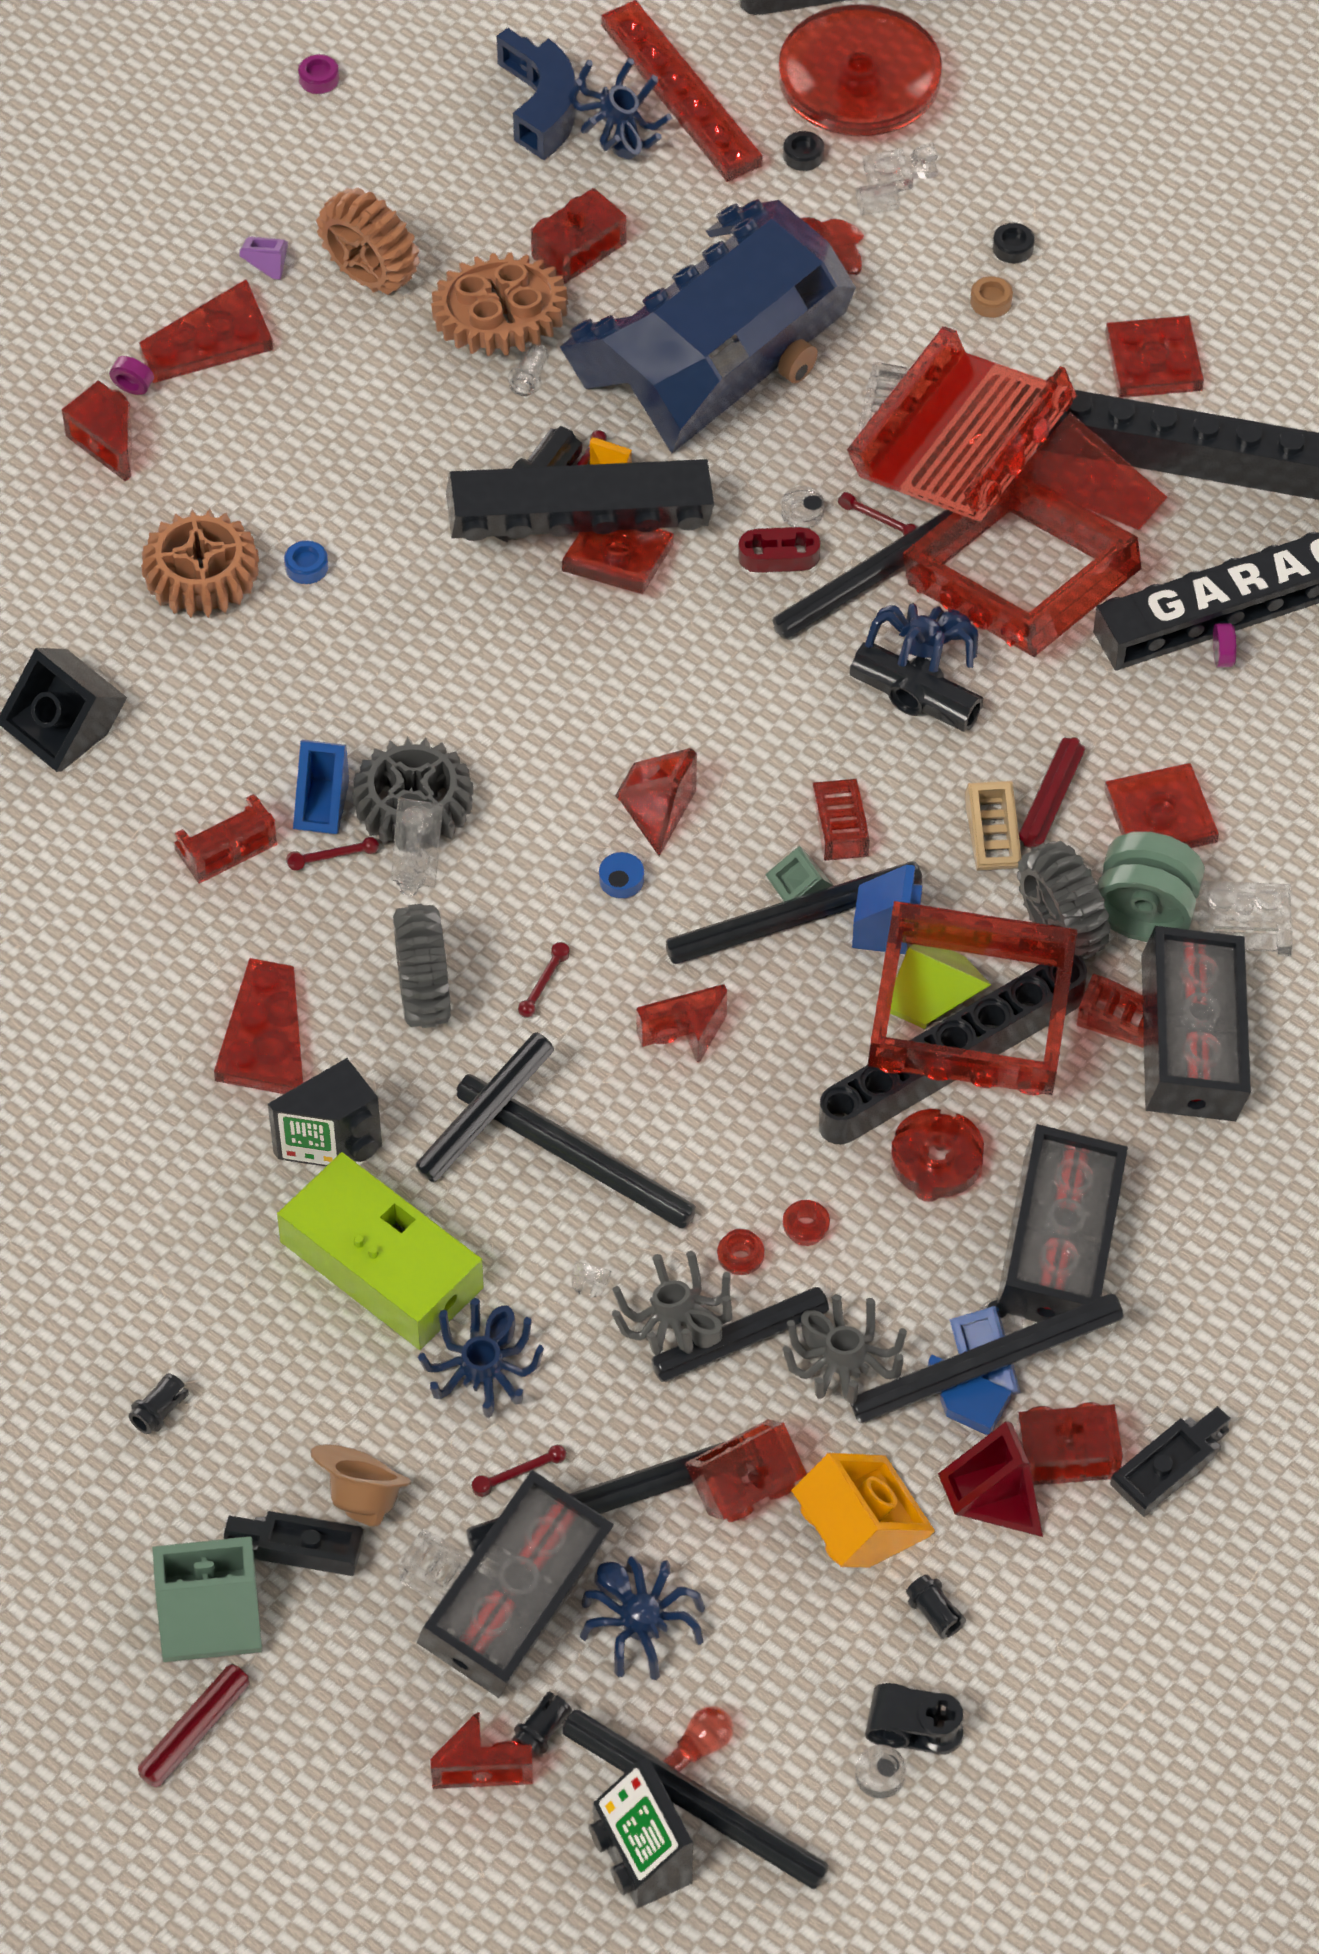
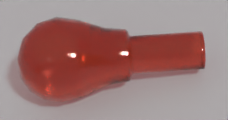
[663,1706,734,1772]

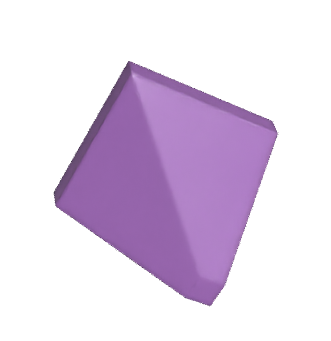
[240,236,288,280]

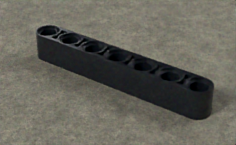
[819,953,1087,1144]

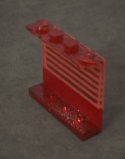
[847,326,1077,522]

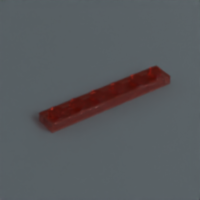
[601,0,762,182]

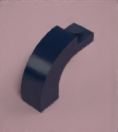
[496,27,576,161]

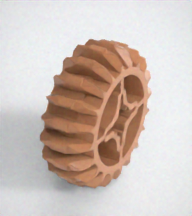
[316,187,420,295]
[141,508,259,618]

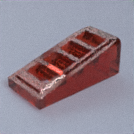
[812,778,870,861]
[1077,973,1144,1048]

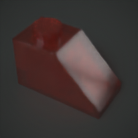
[62,380,132,481]

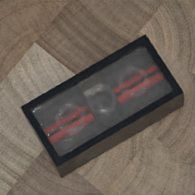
[1141,926,1251,1122]
[996,1124,1128,1335]
[416,1470,614,1698]

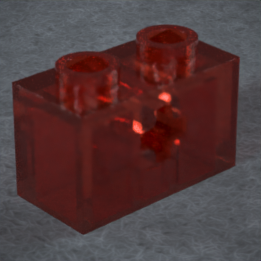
[531,187,627,285]
[1016,1402,1123,1485]
[685,1419,807,1522]

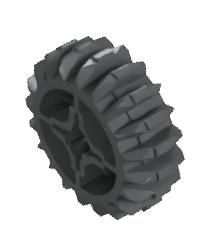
[352,736,474,851]
[1017,840,1111,961]
[393,903,451,1028]

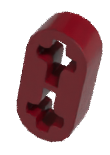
[738,527,821,573]

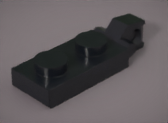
[1110,1406,1231,1517]
[224,1511,364,1576]

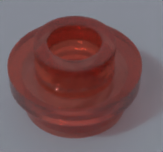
[783,1200,830,1246]
[717,1229,765,1275]

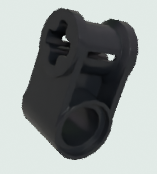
[865,1683,963,1755]

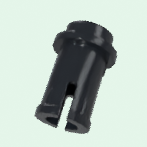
[128,1373,189,1434]
[906,1575,966,1639]
[512,1692,572,1758]

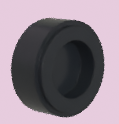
[783,131,824,171]
[992,223,1035,264]

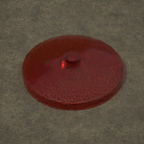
[778,4,942,136]

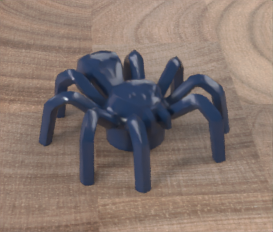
[569,58,672,160]
[865,603,979,672]
[418,1298,544,1418]
[580,1556,705,1680]

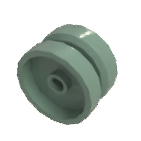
[1098,832,1205,942]

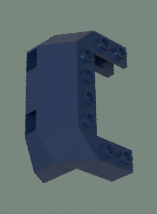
[559,199,856,454]

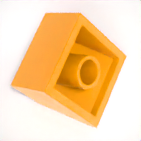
[791,1453,935,1568]

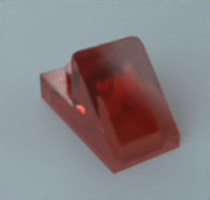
[636,984,727,1063]
[430,1712,533,1789]

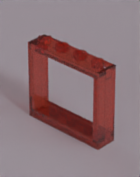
[903,467,1142,657]
[867,901,1078,1095]

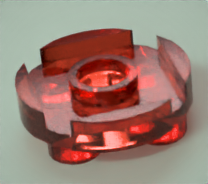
[890,1108,984,1202]

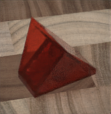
[615,748,697,856]

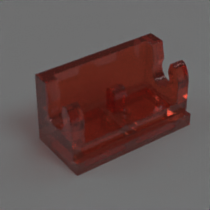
[174,794,277,884]

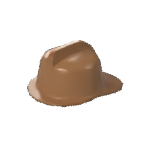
[310,1444,411,1527]

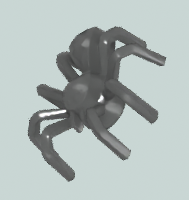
[612,1251,733,1355]
[783,1294,907,1405]

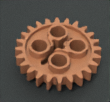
[431,252,568,356]

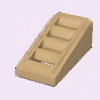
[964,781,1021,871]

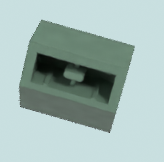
[152,1536,262,1662]

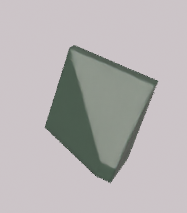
[765,846,834,901]

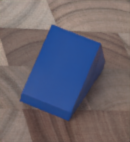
[293,739,349,834]

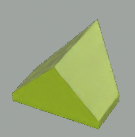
[884,938,991,1029]

